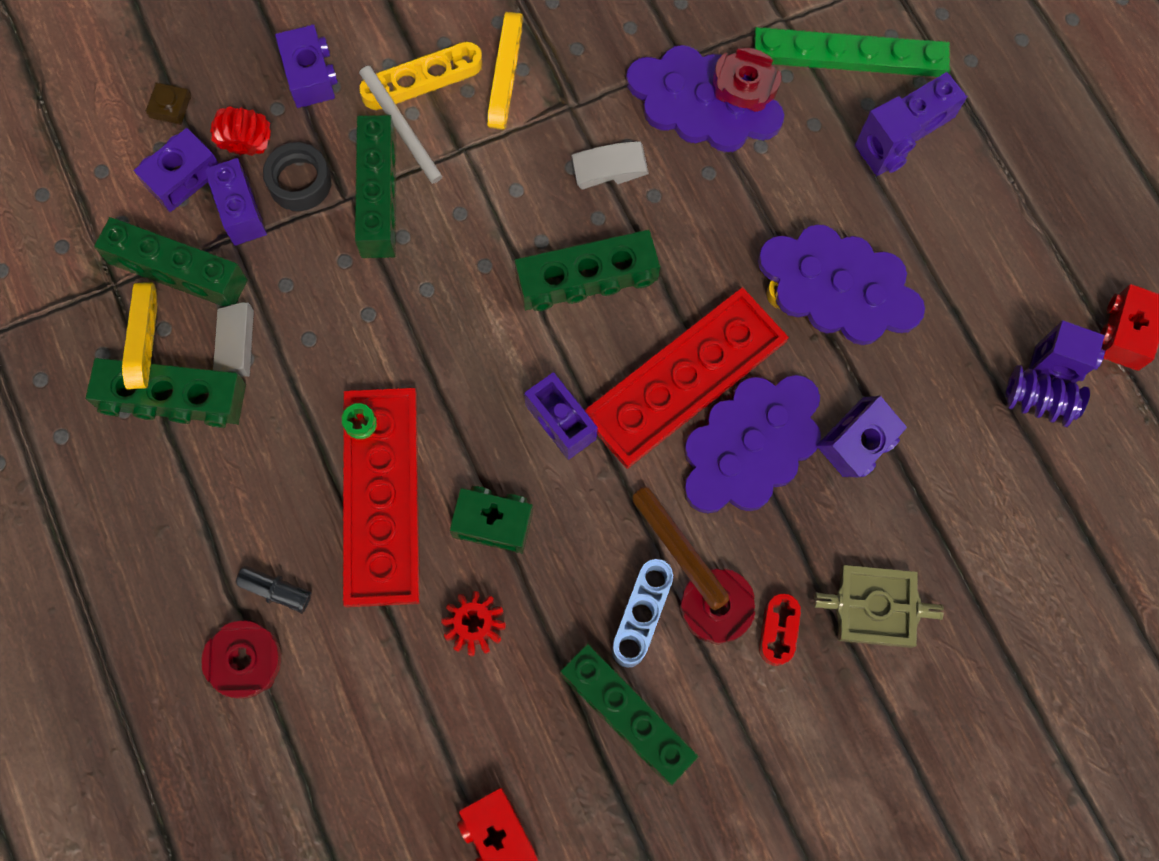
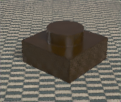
[146,83,191,125]

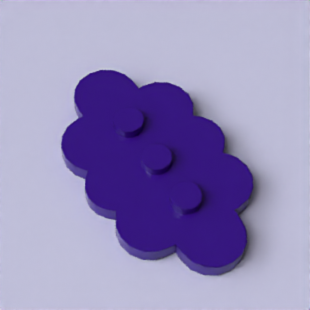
[626,45,784,152]
[758,224,925,345]
[684,375,821,514]

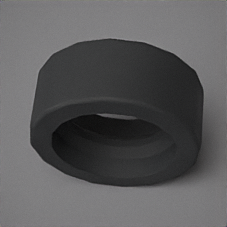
[263,142,332,211]

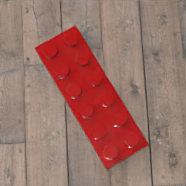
[584,287,789,469]
[343,388,420,607]

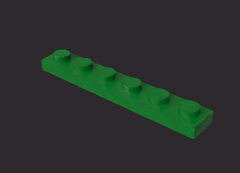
[753,27,950,77]

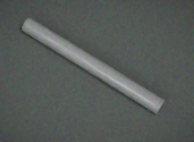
[359,66,443,184]

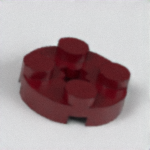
[713,48,781,112]
[680,569,755,645]
[201,621,281,699]

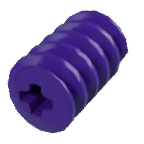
[1006,365,1090,427]

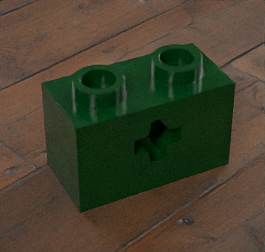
[450,486,533,554]

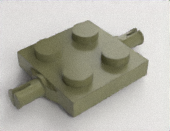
[814,565,944,648]

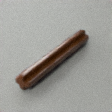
[632,487,729,610]

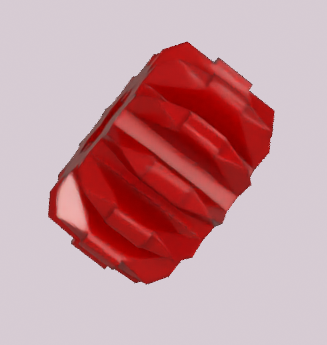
[210,106,271,156]
[441,591,506,657]

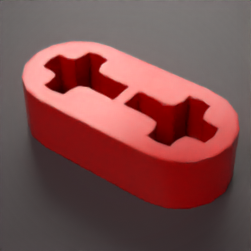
[759,594,801,666]

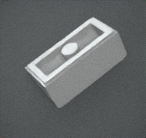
[213,303,254,376]

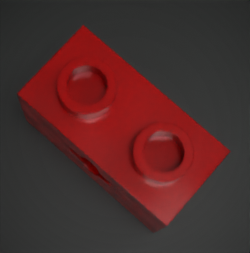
[1100,284,1159,371]
[457,788,539,861]

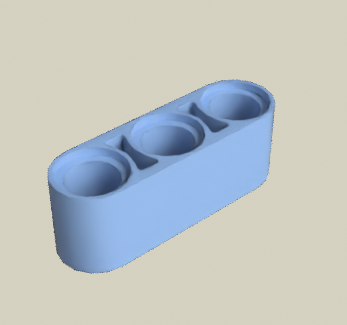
[612,559,673,668]

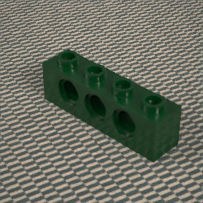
[355,115,396,258]
[94,217,248,307]
[514,229,660,311]
[85,358,246,428]
[560,644,699,786]

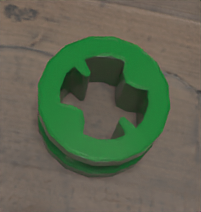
[342,403,377,439]

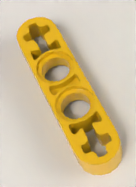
[488,12,523,130]
[359,42,483,110]
[122,282,157,389]

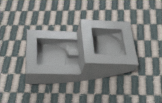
[572,142,649,190]

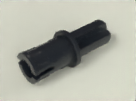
[236,566,312,614]

